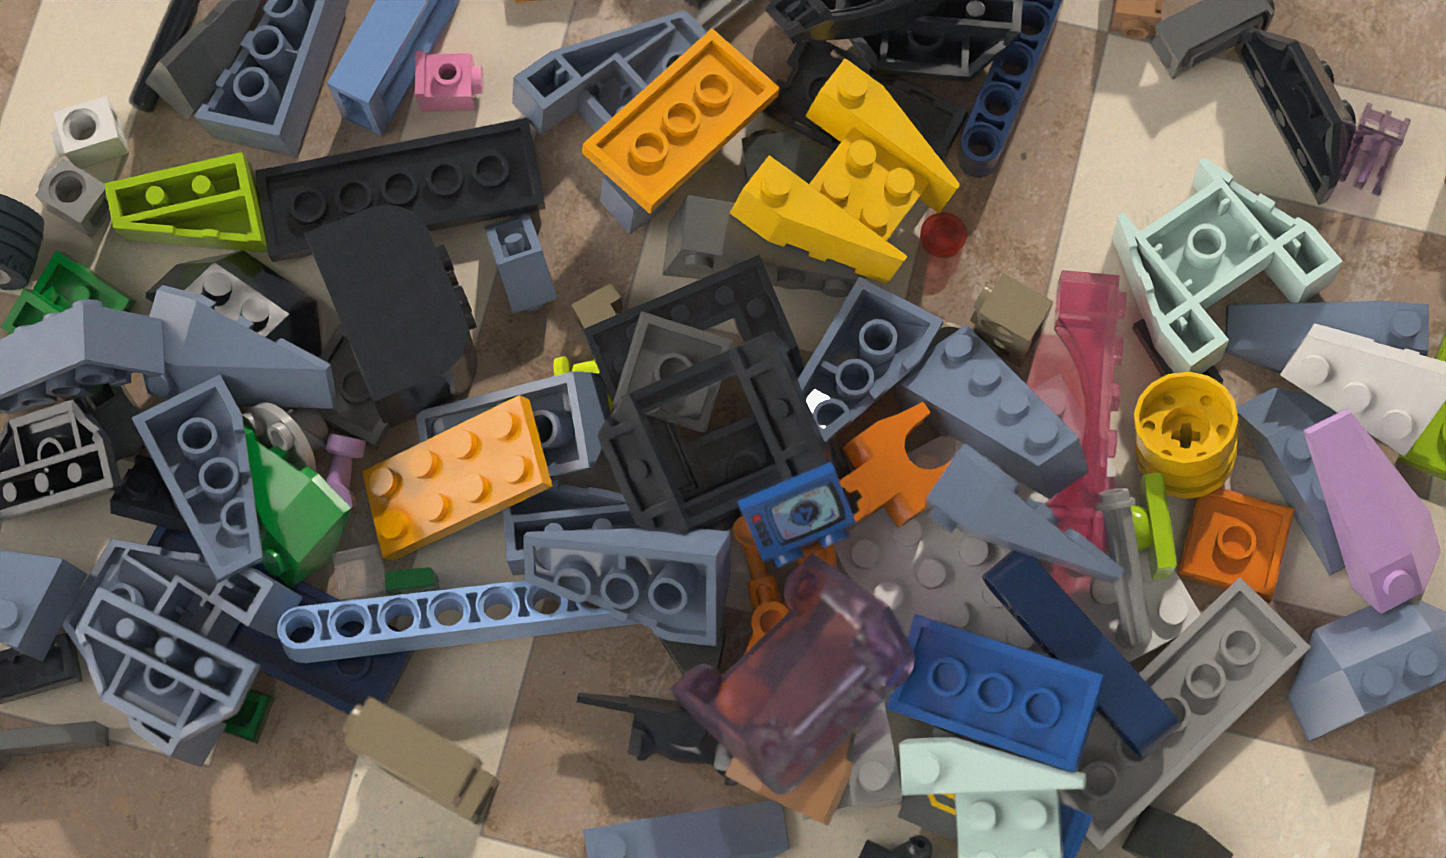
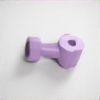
[326,433,366,518]

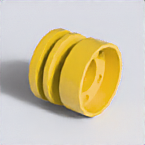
[1134,371,1238,499]

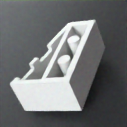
[1280,323,1446,456]

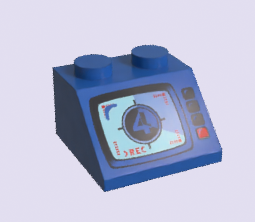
[737,462,856,568]

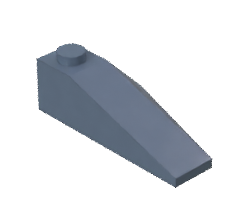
[143,285,338,409]
[1225,301,1429,373]
[925,442,1125,584]

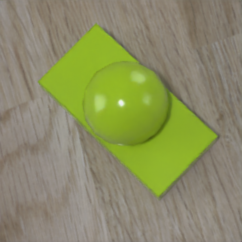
[1131,472,1177,580]

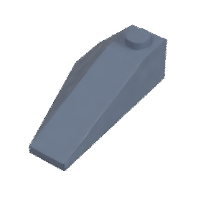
[798,276,944,441]
[416,371,611,477]
[132,375,263,583]
[524,528,730,646]
[584,800,790,858]

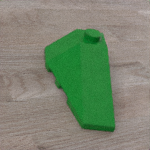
[243,422,351,589]

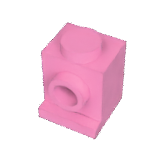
[415,51,484,111]

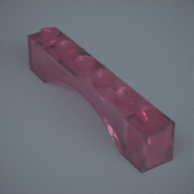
[1037,270,1127,562]

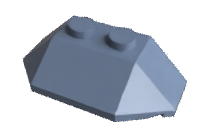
[1236,387,1345,576]
[75,586,261,742]
[1286,597,1446,742]

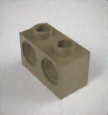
[970,273,1053,368]

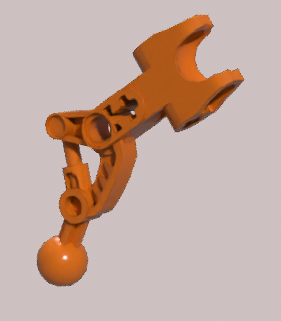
[712,402,952,727]

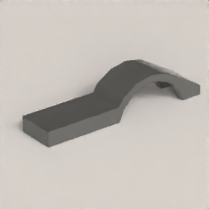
[0,721,109,771]

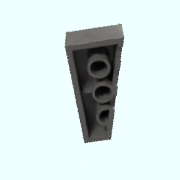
[662,195,866,297]

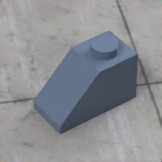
[485,212,558,313]

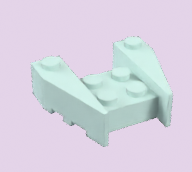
[1112,158,1343,374]
[899,737,1087,858]

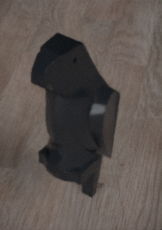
[577,692,741,786]

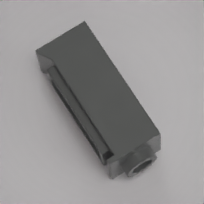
[1149,0,1275,79]

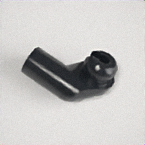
[859,835,933,858]

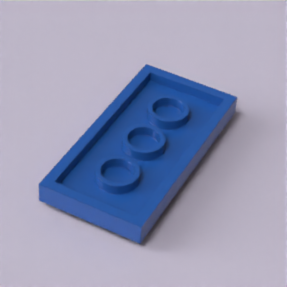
[886,614,1106,773]

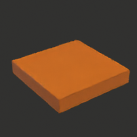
[1177,488,1295,603]

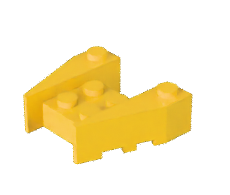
[730,58,960,284]

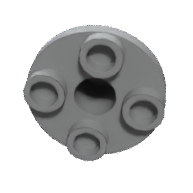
[242,402,329,472]

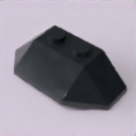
[835,0,1023,82]
[1234,27,1357,205]
[146,250,322,358]
[0,398,123,522]

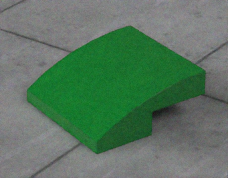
[0,250,137,335]

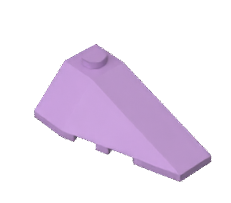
[1304,409,1441,614]

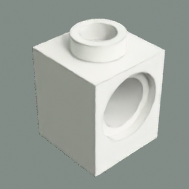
[51,96,129,168]

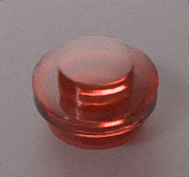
[920,212,967,258]

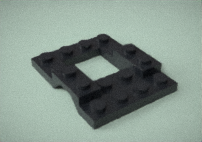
[581,255,851,531]

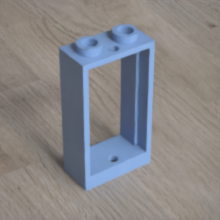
[327,0,460,137]

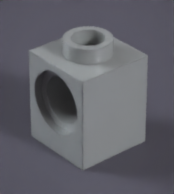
[35,158,110,238]

